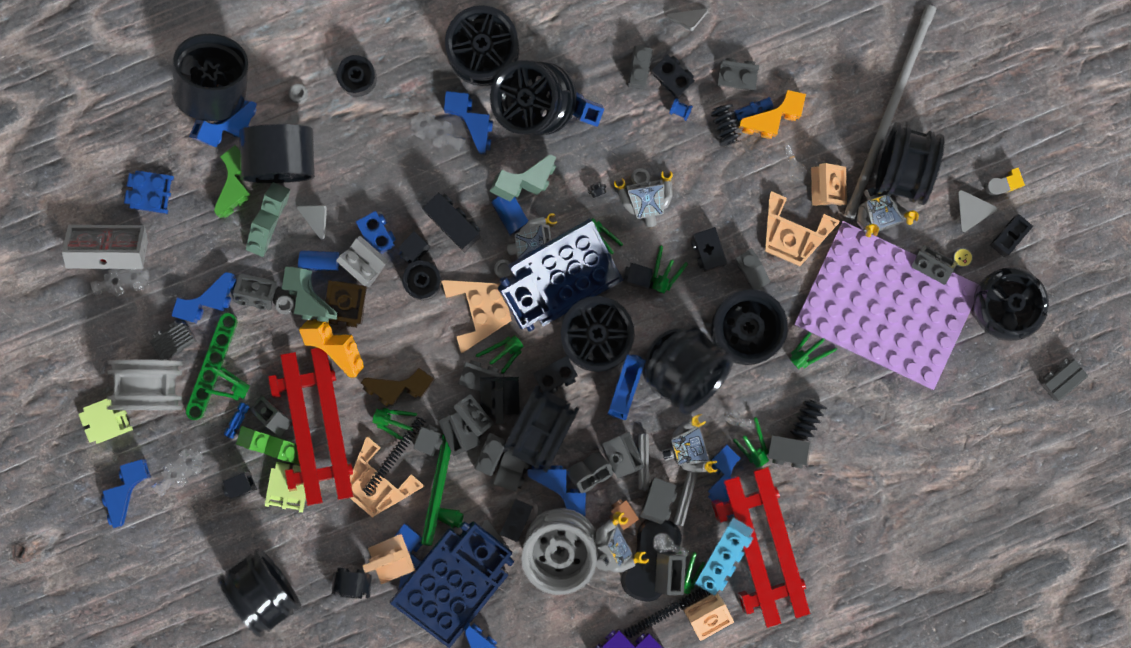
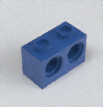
[356,211,396,254]

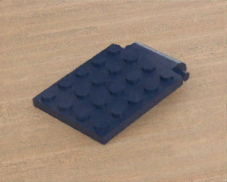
[498,218,623,331]
[389,521,514,648]

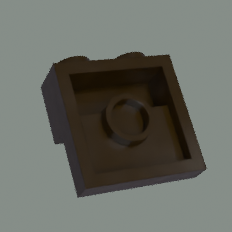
[325,280,367,328]

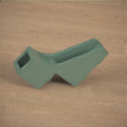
[489,155,556,202]
[246,182,291,257]
[282,267,337,322]

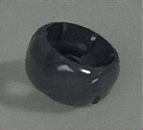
[973,267,1049,341]

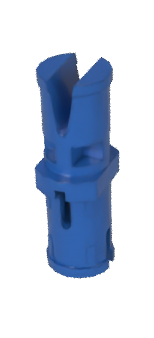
[734,97,774,122]

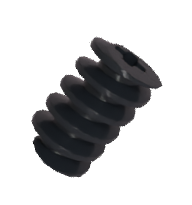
[711,104,741,146]
[790,399,827,442]

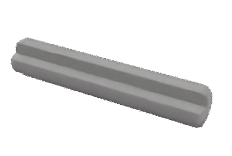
[638,433,649,490]
[674,471,698,526]

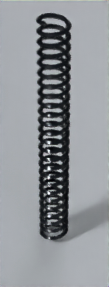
[363,417,426,497]
[624,588,710,638]

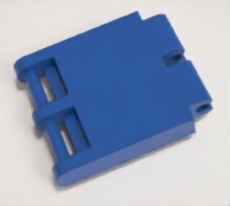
[124,170,174,214]

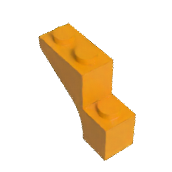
[738,90,806,139]
[299,319,364,378]

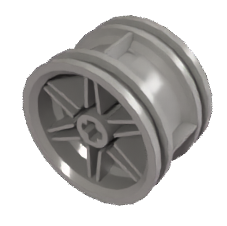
[107,360,183,410]
[522,508,597,595]

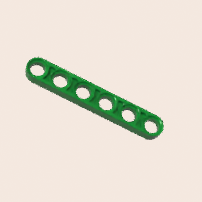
[186,313,238,420]

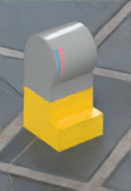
[985,167,1025,196]

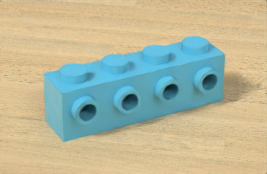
[695,518,754,596]

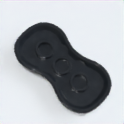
[621,519,682,602]

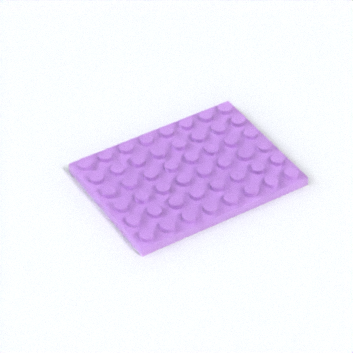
[794,221,979,390]

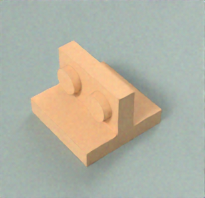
[811,163,847,206]
[363,534,415,584]
[684,592,734,641]

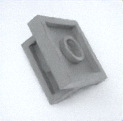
[336,236,388,288]

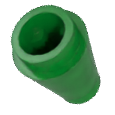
[438,508,464,529]

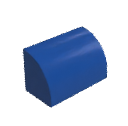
[491,196,528,235]
[298,250,340,271]

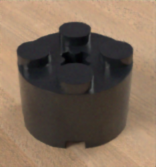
[336,55,377,97]
[402,260,442,300]
[331,568,372,599]

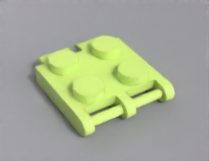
[78,399,133,444]
[265,462,306,513]

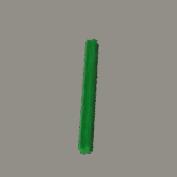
[421,433,451,546]

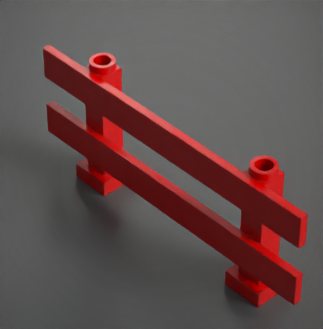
[268,348,353,506]
[711,467,811,628]

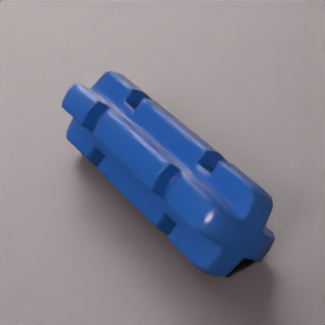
[224,402,250,439]

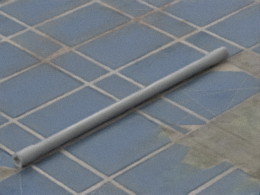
[844,4,937,219]

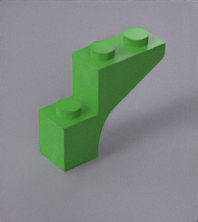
[214,145,251,218]
[236,426,300,465]

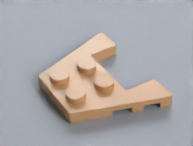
[765,191,840,267]
[442,280,512,353]
[350,436,425,517]

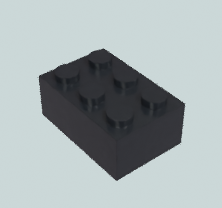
[422,192,481,253]

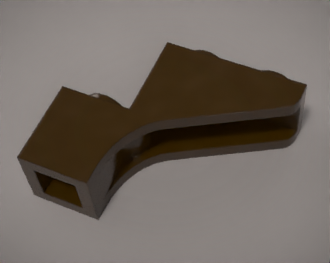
[361,367,435,406]

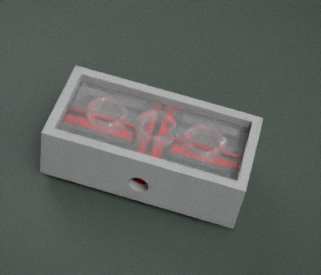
[62,225,148,269]

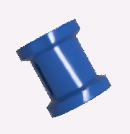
[669,98,693,121]

